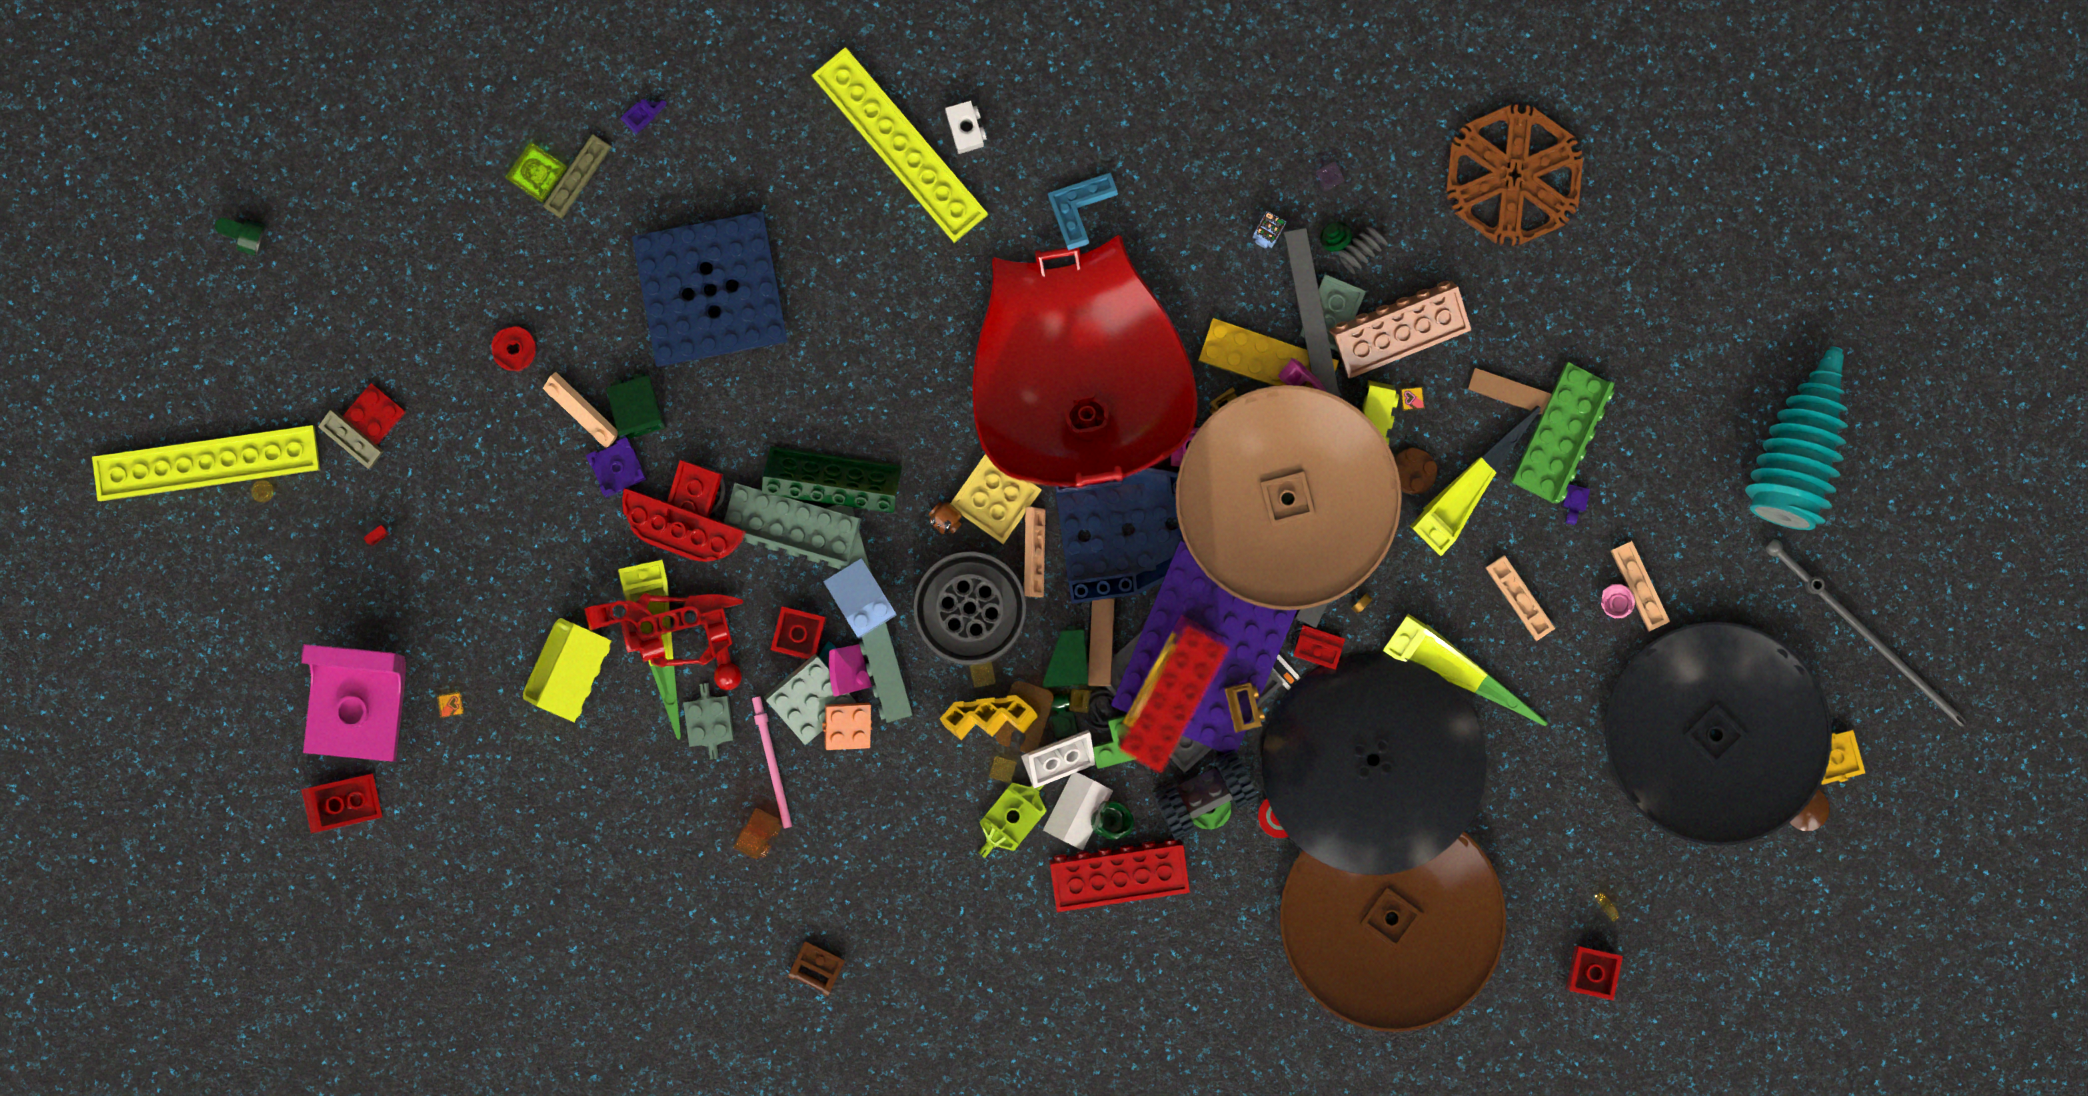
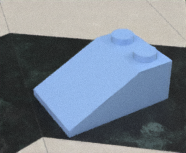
[823,558,896,638]

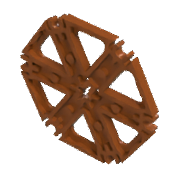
[1446,104,1583,246]

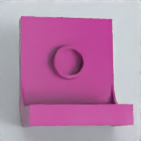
[302,645,406,762]

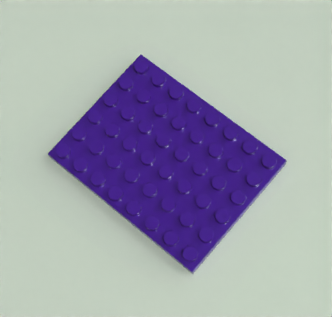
[1111,540,1297,754]

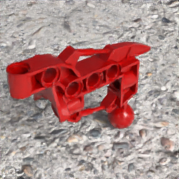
[585,593,743,690]

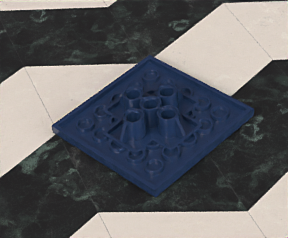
[632,211,788,367]

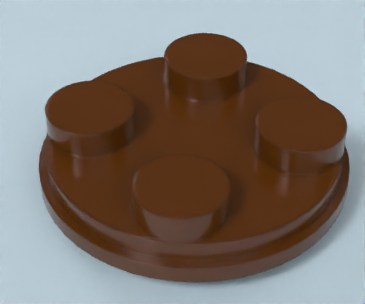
[1394,448,1437,495]

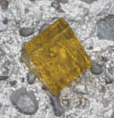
[1069,689,1091,713]

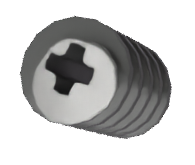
[1338,226,1388,274]

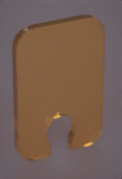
[996,681,1054,753]

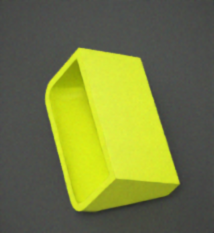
[523,618,611,722]

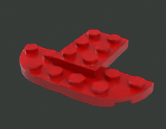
[622,460,746,561]

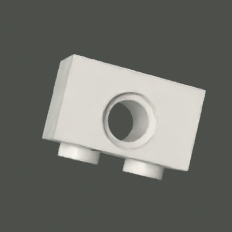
[945,101,986,154]

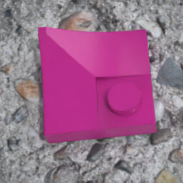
[829,644,872,697]

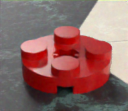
[491,327,537,371]

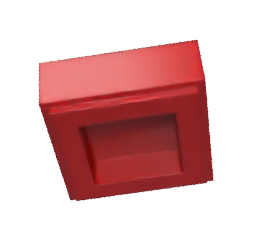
[363,525,390,546]

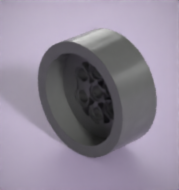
[914,552,1026,666]

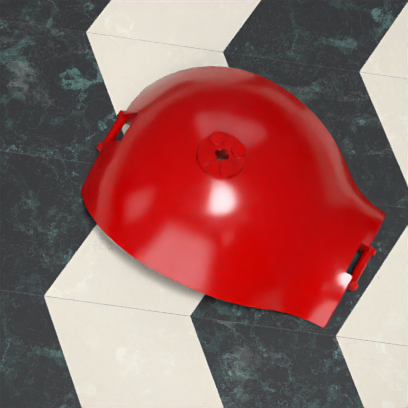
[973,235,1197,488]

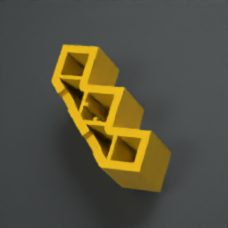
[940,695,1038,740]

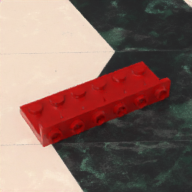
[1049,838,1190,912]

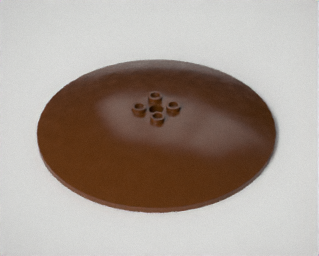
[1280,832,1506,1032]

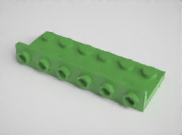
[1511,362,1615,503]

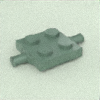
[683,683,735,760]

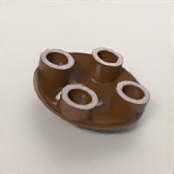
[1790,790,1829,831]

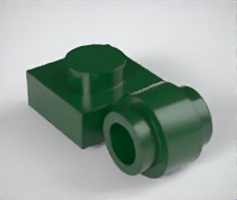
[1050,693,1078,738]

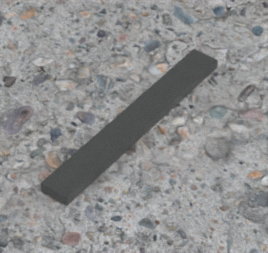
[1284,228,1340,397]

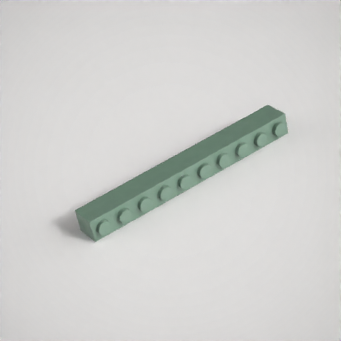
[826,505,913,723]

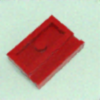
[1293,625,1345,670]

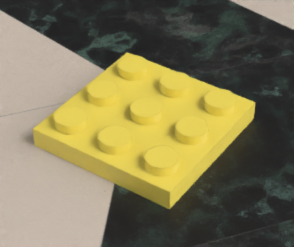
[951,454,1042,545]

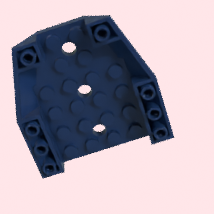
[1055,468,1185,604]

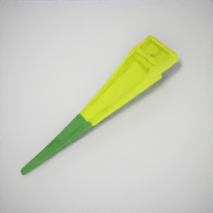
[618,560,681,740]
[1383,614,1548,726]

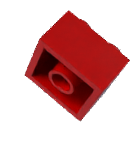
[771,607,827,660]
[1566,946,1623,1000]

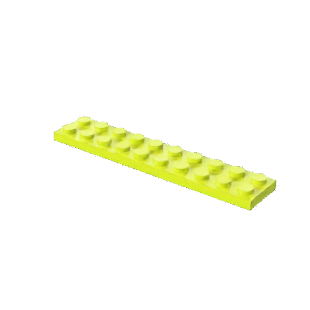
[812,47,988,243]
[92,425,320,501]

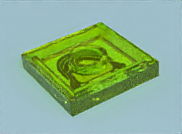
[505,142,567,203]

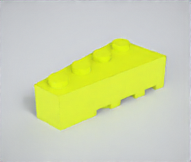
[1362,380,1399,445]

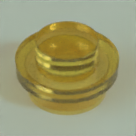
[251,480,274,503]

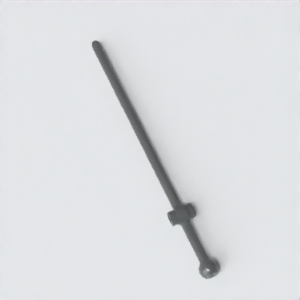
[1765,539,1966,726]

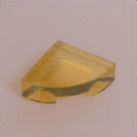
[1594,892,1619,922]

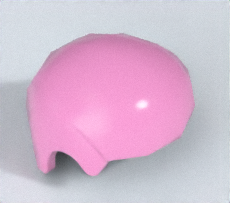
[1601,584,1635,618]

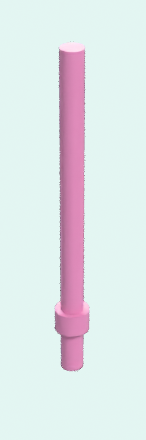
[752,696,792,828]

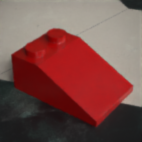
[301,774,382,833]

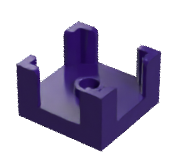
[586,437,647,498]

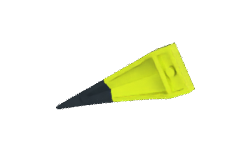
[1410,406,1541,556]

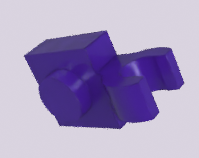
[1562,484,1590,525]

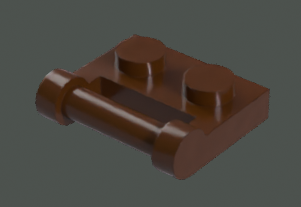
[788,941,845,997]

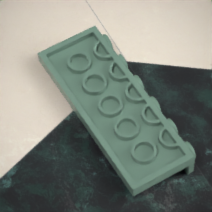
[724,483,861,569]

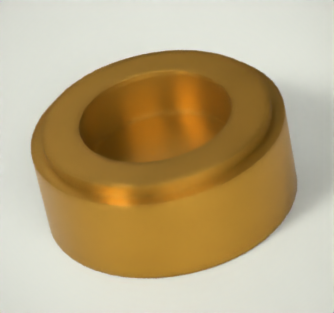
[1351,593,1372,614]

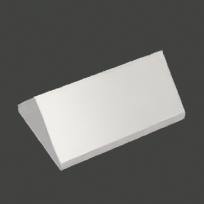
[1021,730,1095,788]
[1043,772,1113,850]

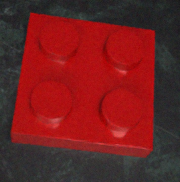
[343,383,406,445]

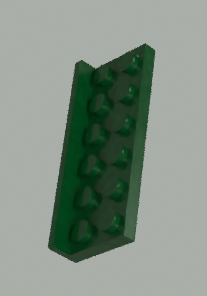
[762,446,902,513]

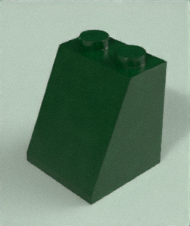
[606,373,666,439]
[1043,626,1088,689]

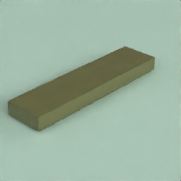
[543,134,612,219]

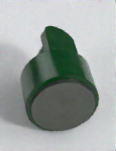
[215,218,268,256]

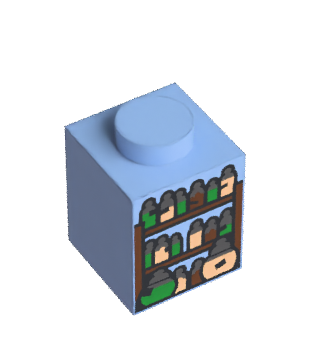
[1253,211,1286,248]

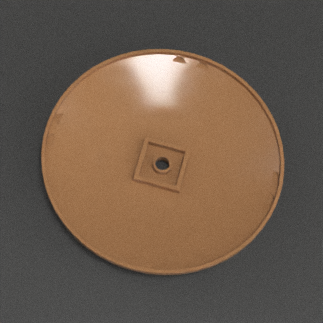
[1176,385,1401,610]

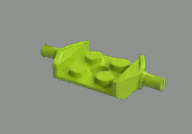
[978,783,1046,858]

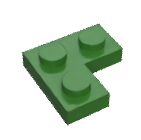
[1092,715,1135,769]

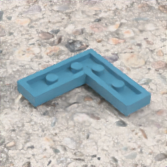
[1048,173,1118,250]

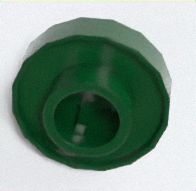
[1319,222,1353,252]

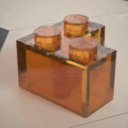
[733,807,782,860]

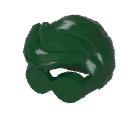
[1091,801,1134,839]

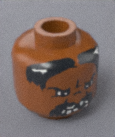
[929,502,962,535]

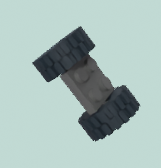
[1151,750,1258,840]

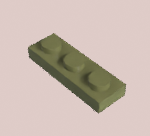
[318,409,384,469]

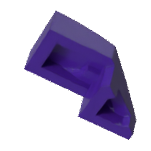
[621,100,667,135]

